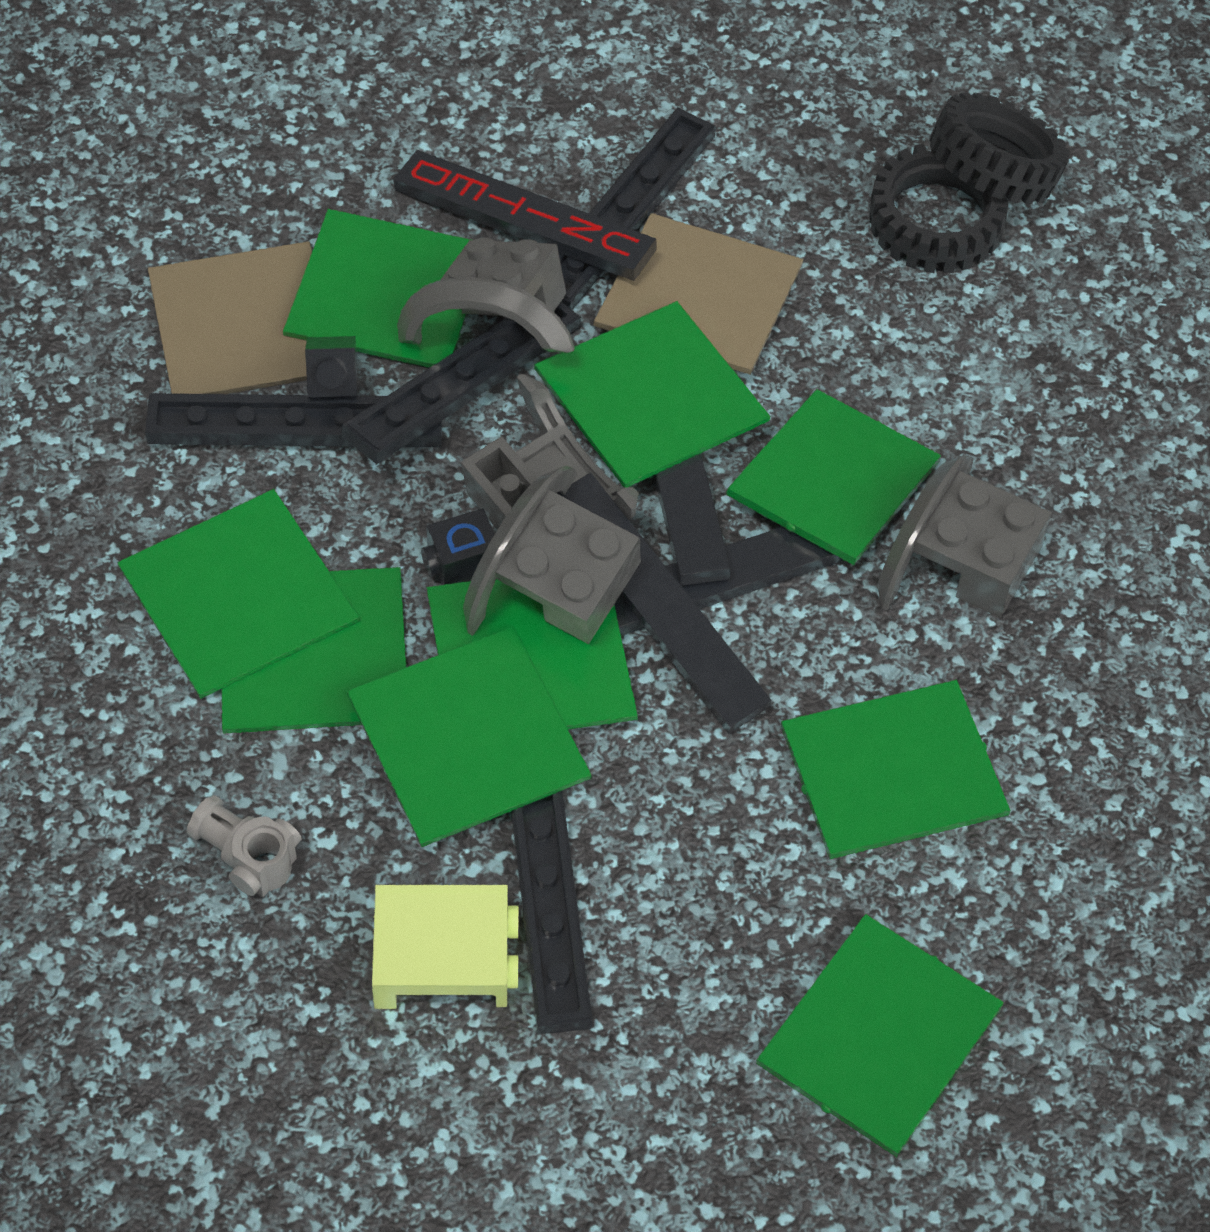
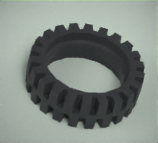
[929,92,1069,204]
[869,144,1009,273]

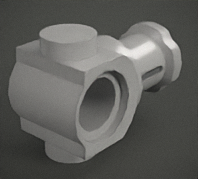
[187,795,302,897]

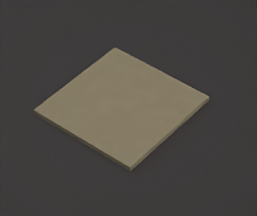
[593,213,803,375]
[148,241,312,394]

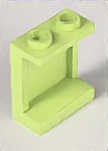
[372,885,518,1009]

